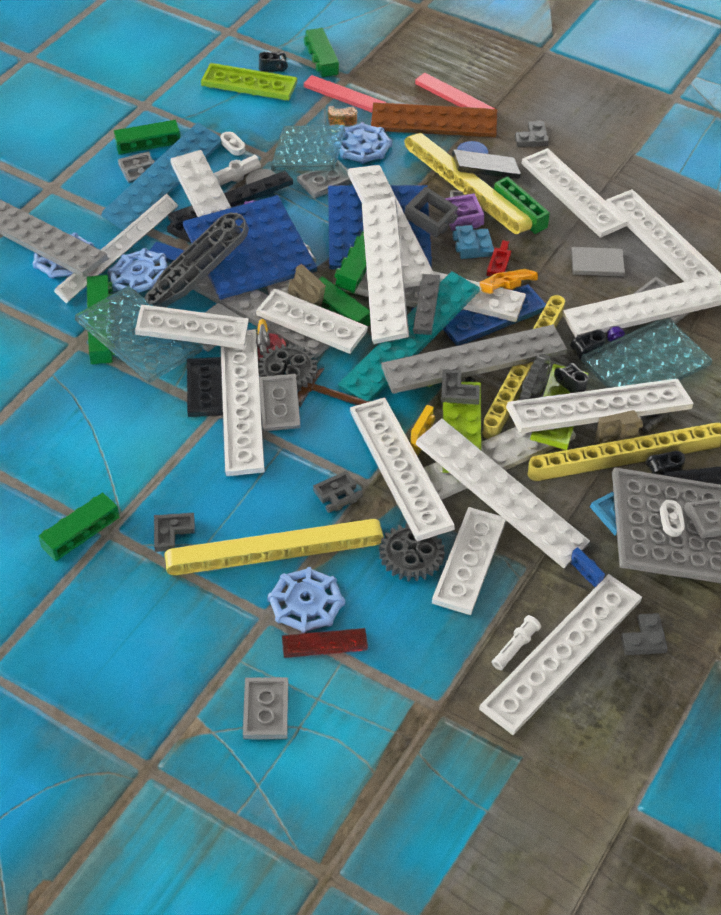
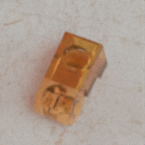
[328,106,358,127]

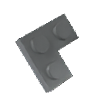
[515,121,549,147]
[441,369,480,405]
[154,513,195,552]
[621,613,668,656]

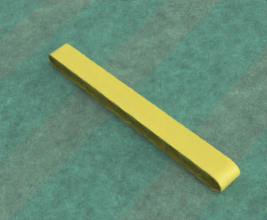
[405,133,532,234]
[482,295,565,439]
[527,423,721,481]
[164,519,384,575]

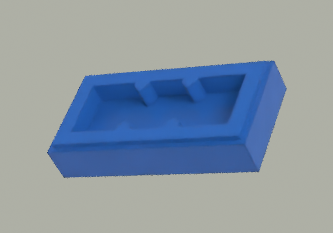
[570,547,605,587]

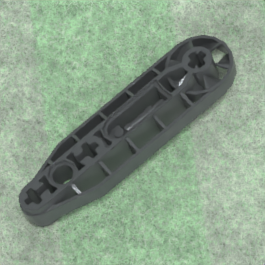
[145,213,249,308]

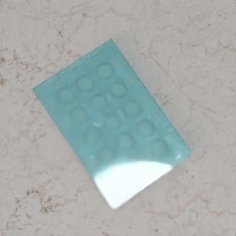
[75,286,203,383]
[581,318,712,388]

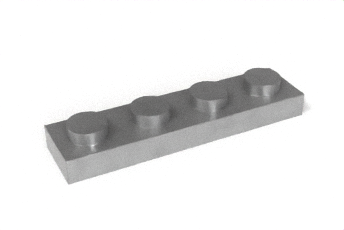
[413,274,440,335]

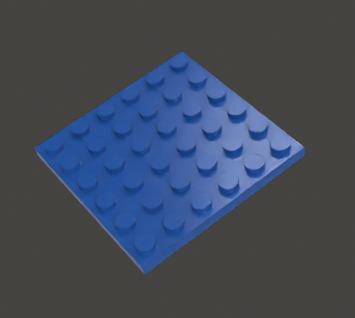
[328,185,432,269]
[183,195,317,300]

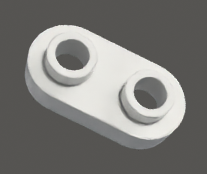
[220,132,245,156]
[660,500,685,537]

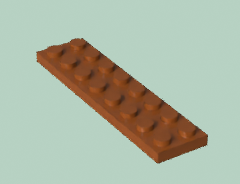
[371,102,497,137]

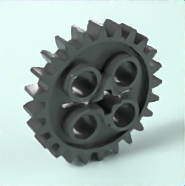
[258,344,317,391]
[520,354,551,400]
[379,523,445,581]

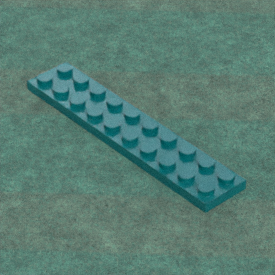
[338,271,480,402]

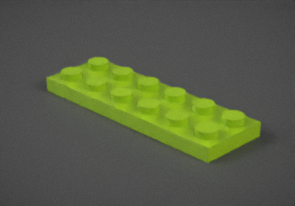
[201,63,297,100]
[530,364,589,450]
[442,382,481,473]

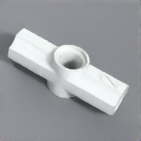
[214,155,261,186]

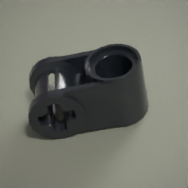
[259,51,288,72]
[570,330,606,360]
[554,363,589,393]
[646,451,685,475]

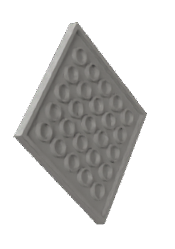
[612,467,721,583]

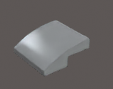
[118,151,155,183]

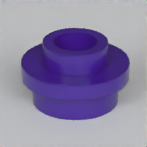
[607,326,625,342]

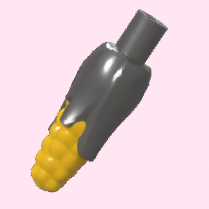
[256,319,270,355]

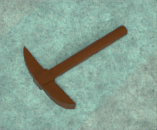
[298,368,370,407]

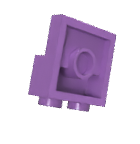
[445,193,484,230]

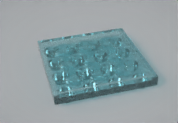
[271,124,345,171]

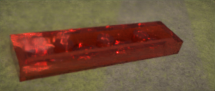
[282,628,368,658]

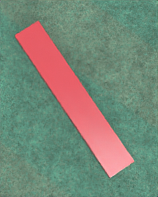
[415,73,495,109]
[304,75,386,112]

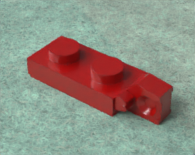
[486,240,511,276]

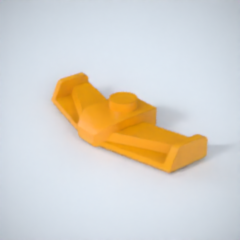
[479,269,538,294]

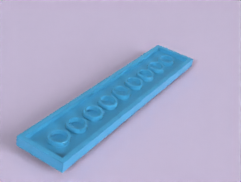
[101,122,221,230]

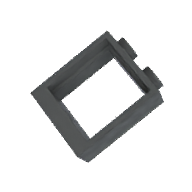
[404,187,458,238]

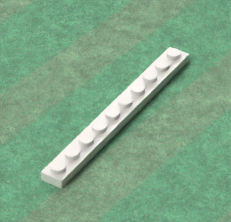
[54,194,178,304]

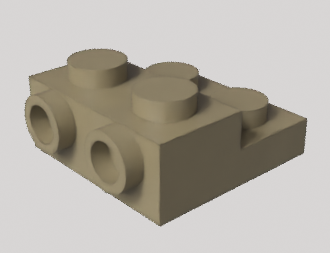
[288,264,326,307]
[594,410,643,445]

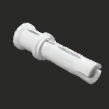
[492,615,541,670]

